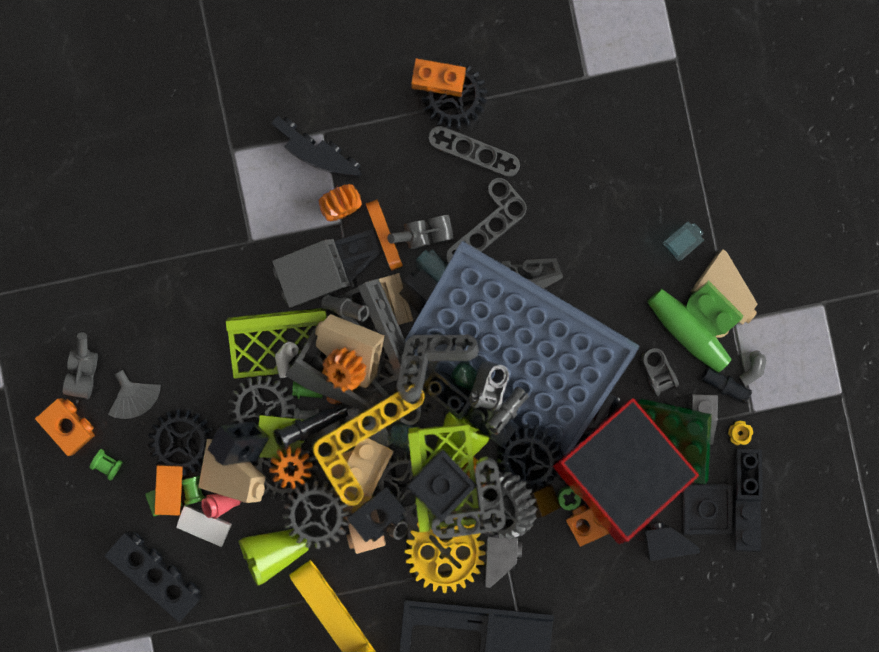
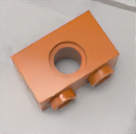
[412,59,466,97]
[35,398,95,456]

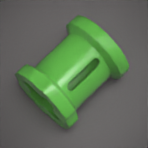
[89,449,123,481]
[182,475,206,505]
[557,486,581,510]

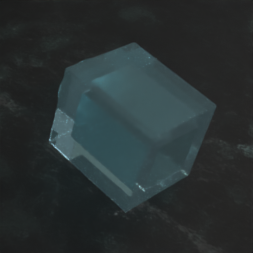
[662,222,704,261]

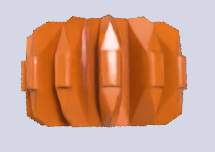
[318,184,362,221]
[322,347,367,392]
[269,446,313,489]

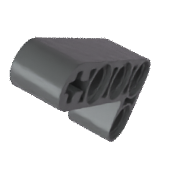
[446,178,527,264]

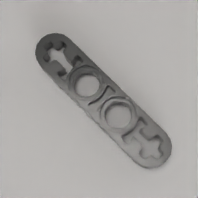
[429,126,520,177]

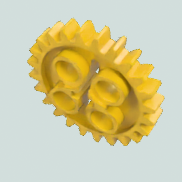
[405,516,486,593]

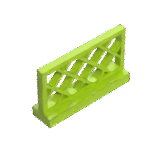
[226,308,327,379]
[408,423,480,532]

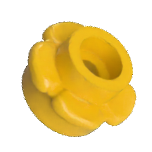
[728,421,753,445]

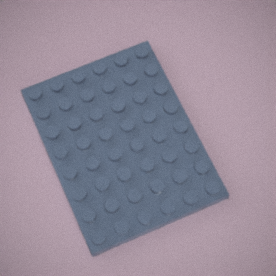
[405,241,639,456]

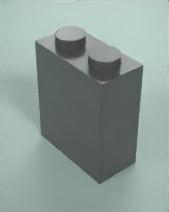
[272,239,350,308]

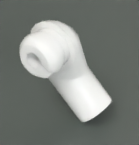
[275,342,299,378]

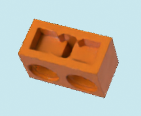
[566,504,609,547]

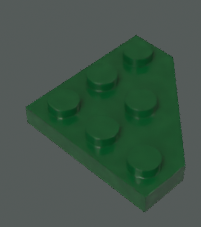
[638,399,712,485]

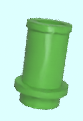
[292,381,323,399]

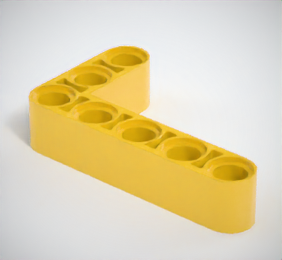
[313,385,424,505]
[289,560,376,652]

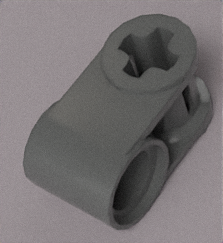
[640,347,679,397]
[469,361,509,412]

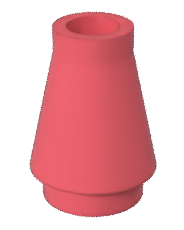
[201,494,240,519]

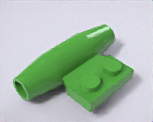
[647,280,744,372]

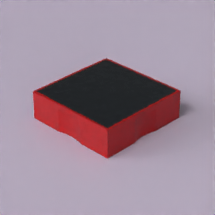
[552,398,699,544]

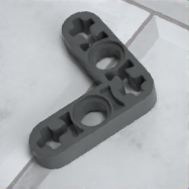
[397,335,479,402]
[432,457,505,538]

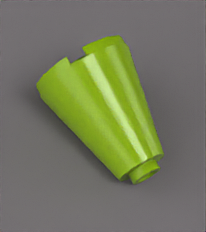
[435,411,490,468]
[239,528,309,585]

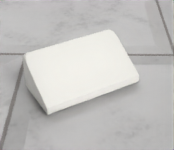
[176,505,232,547]

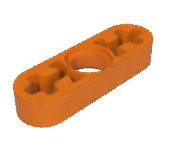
[366,199,403,271]

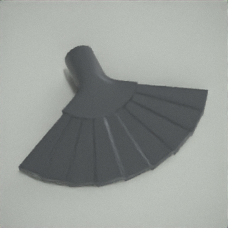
[108,370,161,419]

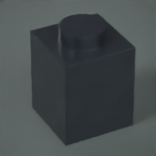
[399,269,437,314]

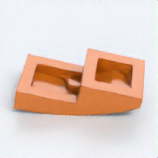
[155,465,182,515]

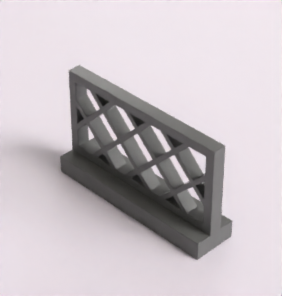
[329,278,418,386]

